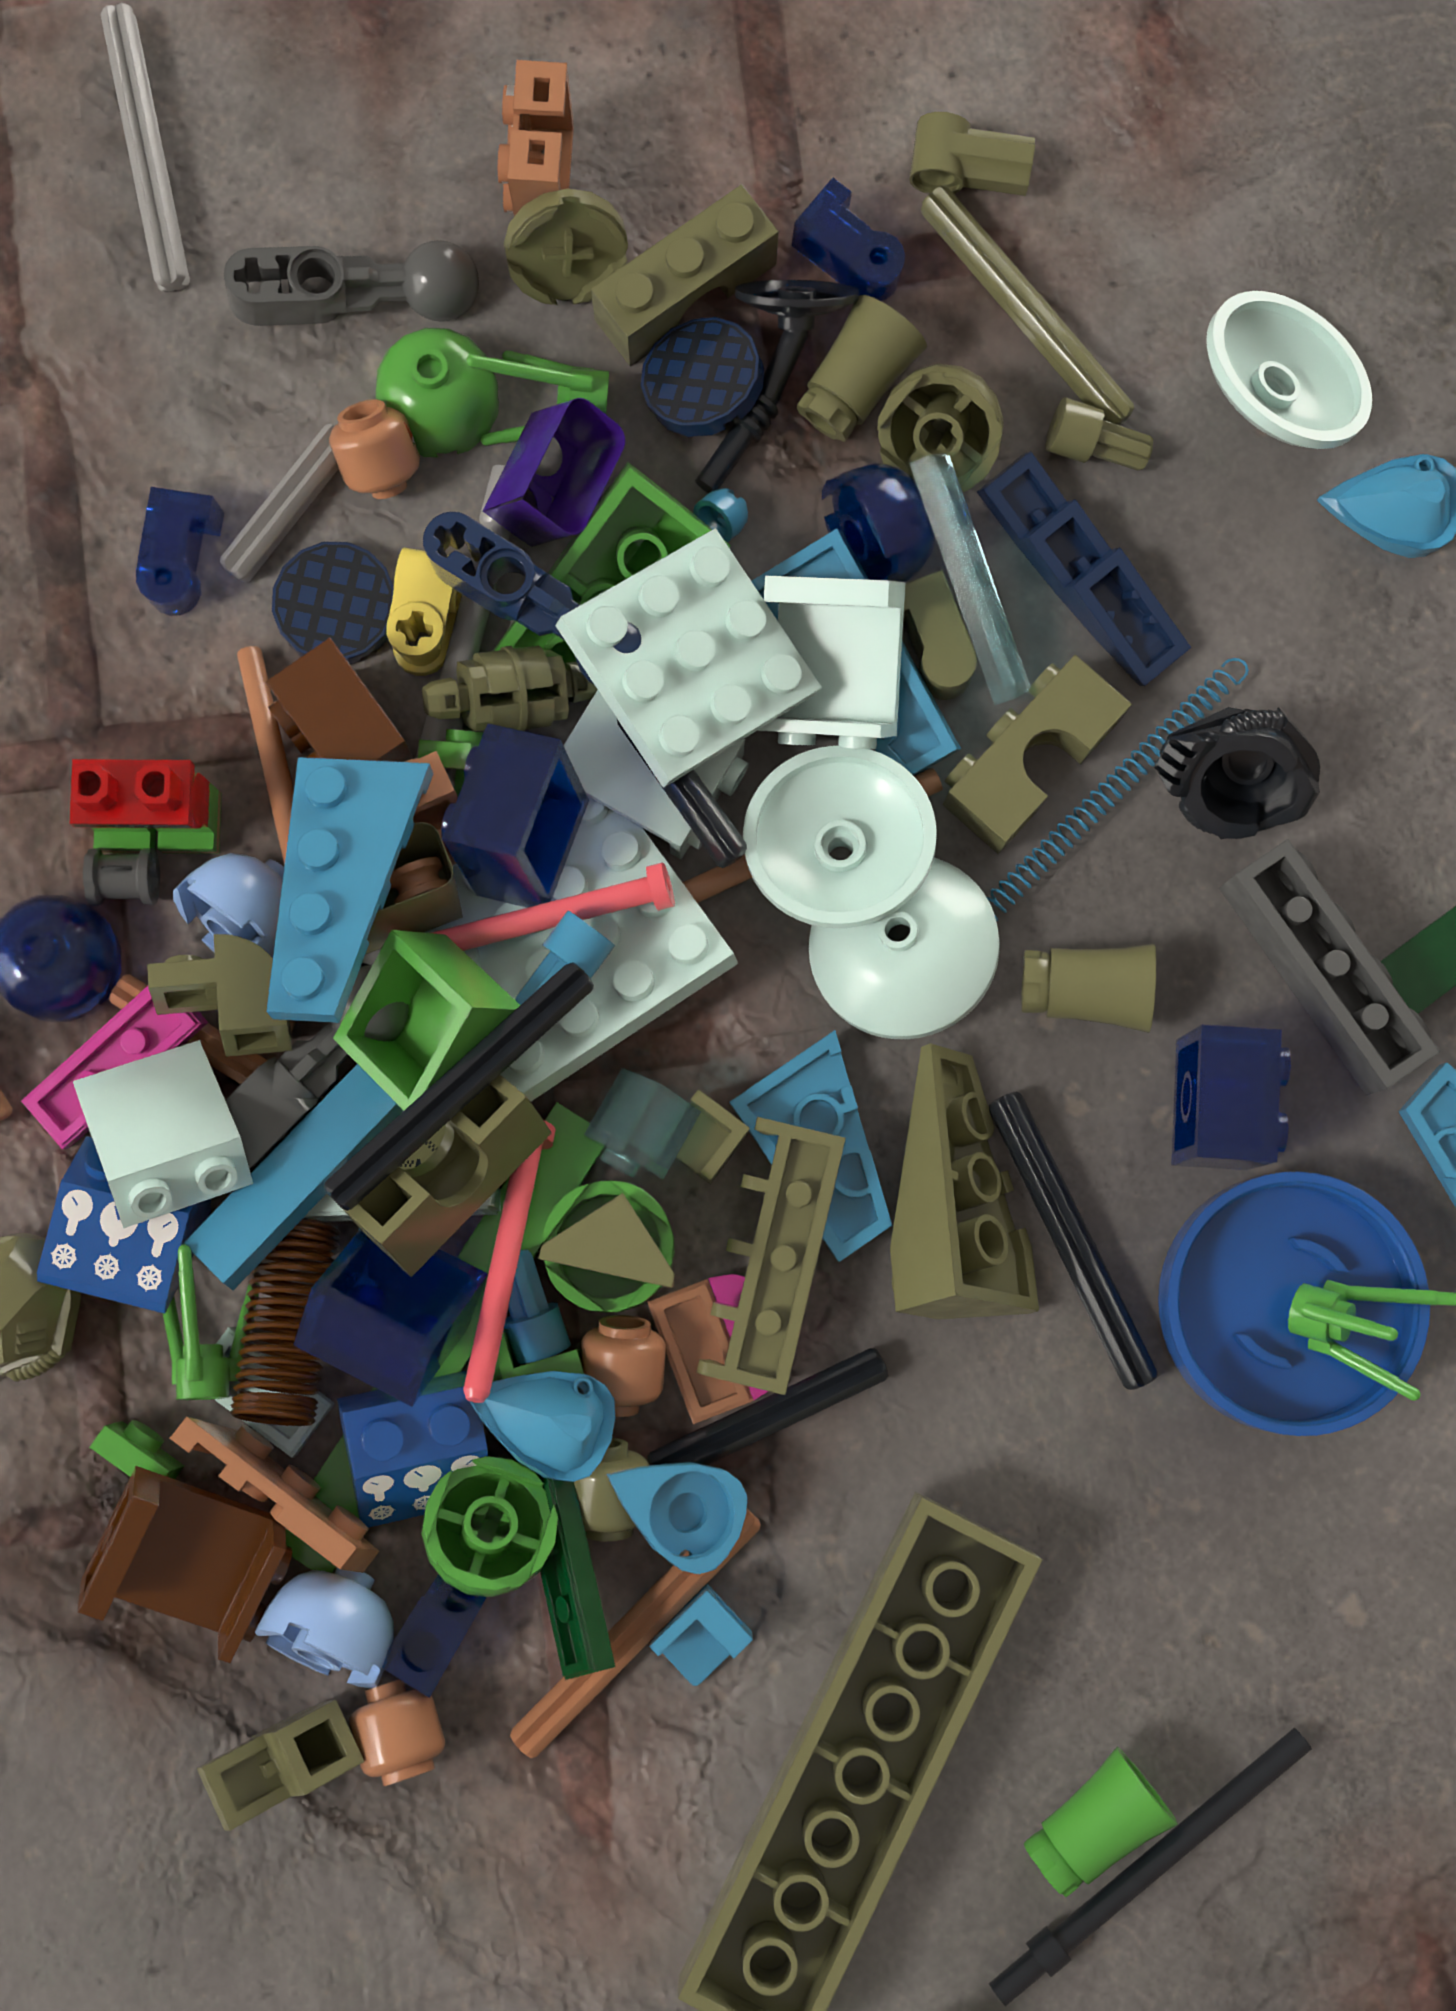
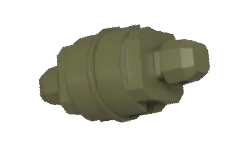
[422,645,598,735]

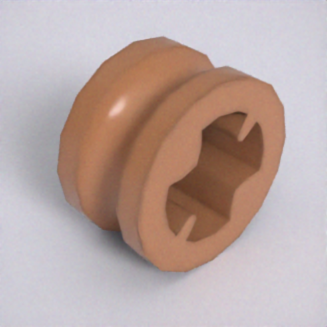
[389,857,449,904]

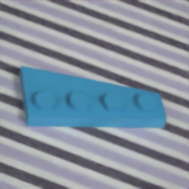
[751,529,961,776]
[266,757,434,1023]

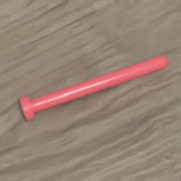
[431,862,675,951]
[463,1120,556,1403]

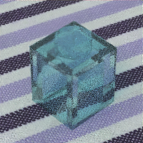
[584,1068,701,1179]

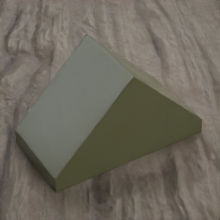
[539,1193,676,1288]

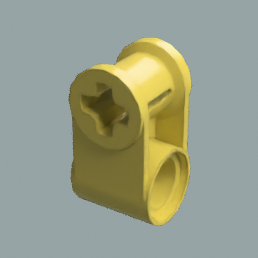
[386,547,462,676]

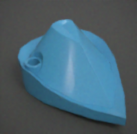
[1317,454,1456,558]
[463,1371,615,1482]
[606,1462,747,1574]

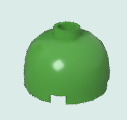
[376,328,499,458]
[421,1456,558,1597]

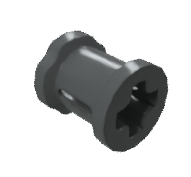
[83,848,160,906]

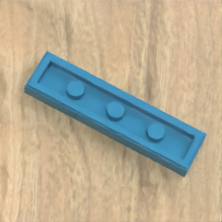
[184,1064,403,1290]

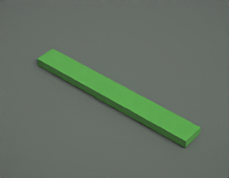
[285,1102,611,1573]

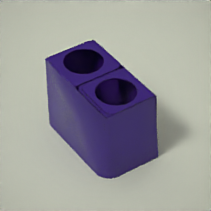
[483,398,625,547]

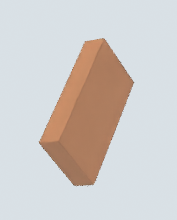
[647,1279,754,1424]

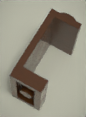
[77,1466,292,1663]

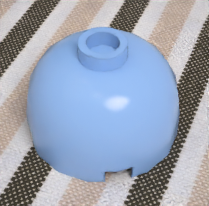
[173,853,284,958]
[255,1568,394,1689]

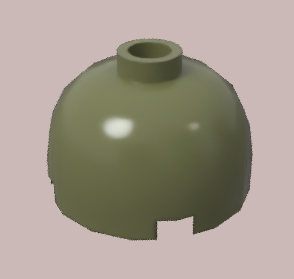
[877,364,1004,496]

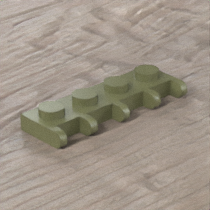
[697,1117,846,1395]

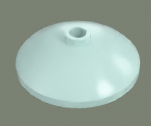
[1206,291,1372,449]
[743,746,937,928]
[809,858,1000,1039]

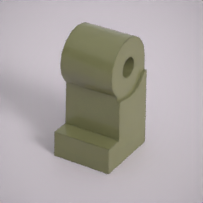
[903,570,977,700]

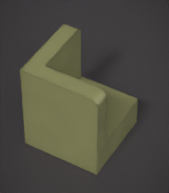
[659,1089,750,1185]

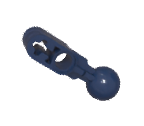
[423,512,641,685]

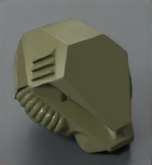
[0,1233,81,1382]

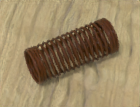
[230,1218,341,1426]

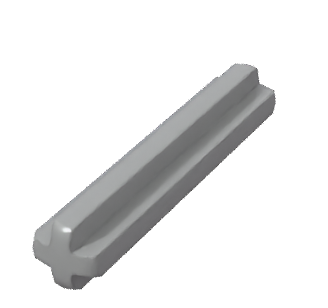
[220,423,339,583]

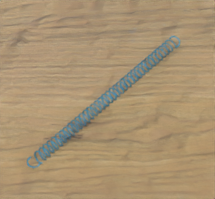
[986,658,1249,921]

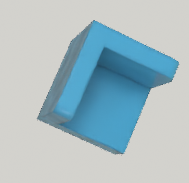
[649,1583,753,1686]

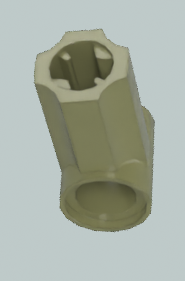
[909,112,1035,196]

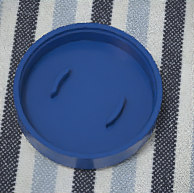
[1158,1172,1430,1436]

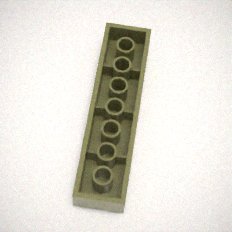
[678,1491,1043,2011]

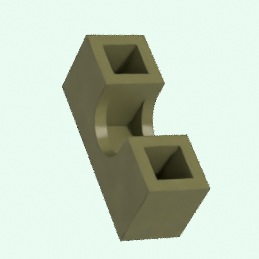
[591,184,779,367]
[943,655,1132,854]
[343,1075,552,1277]

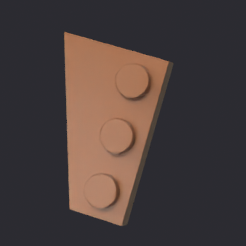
[169,1416,379,1573]

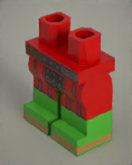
[69,759,222,854]

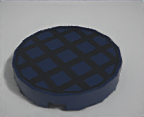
[641,317,764,437]
[272,541,394,665]

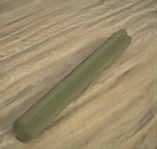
[921,186,1134,425]

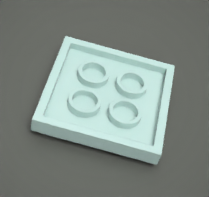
[555,528,822,788]

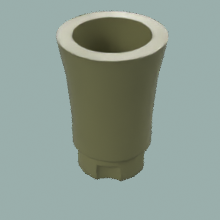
[797,295,927,442]
[1021,944,1156,1033]

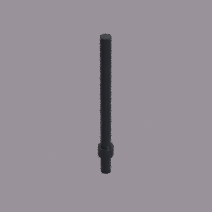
[988,1728,1312,2007]

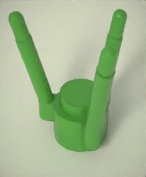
[466,350,609,446]
[163,1244,260,1400]
[1288,1280,1456,1401]

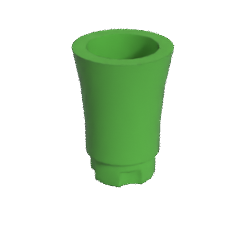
[1024,1746,1178,1897]

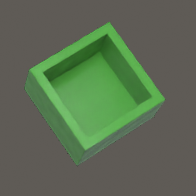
[333,930,520,1111]

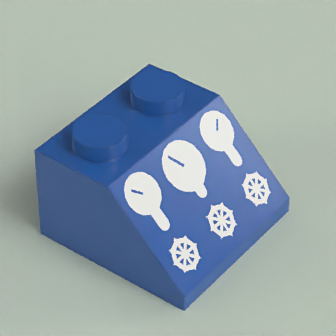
[37,1136,211,1314]
[337,1371,488,1528]

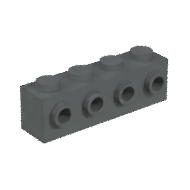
[1219,839,1440,1096]

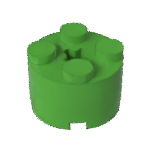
[542,1180,675,1313]

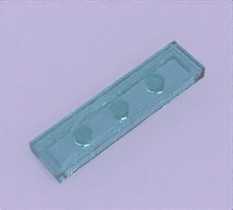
[910,453,1030,705]

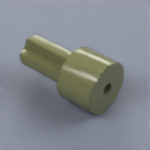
[1045,397,1153,471]

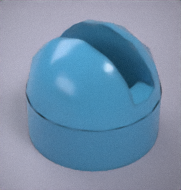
[693,488,748,542]

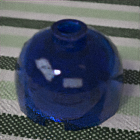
[822,464,939,583]
[0,895,122,1022]

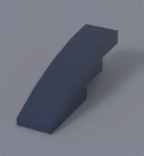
[977,451,1191,686]

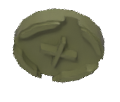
[504,188,628,305]

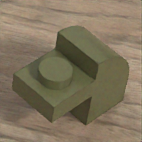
[147,934,292,1057]
[197,1699,365,1831]

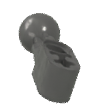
[224,240,479,326]
[225,966,409,1173]

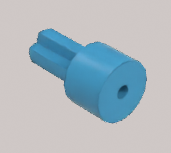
[515,910,615,1005]
[504,1249,571,1364]

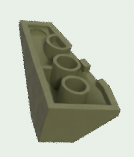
[890,1043,1039,1320]

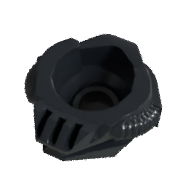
[1154,707,1320,839]

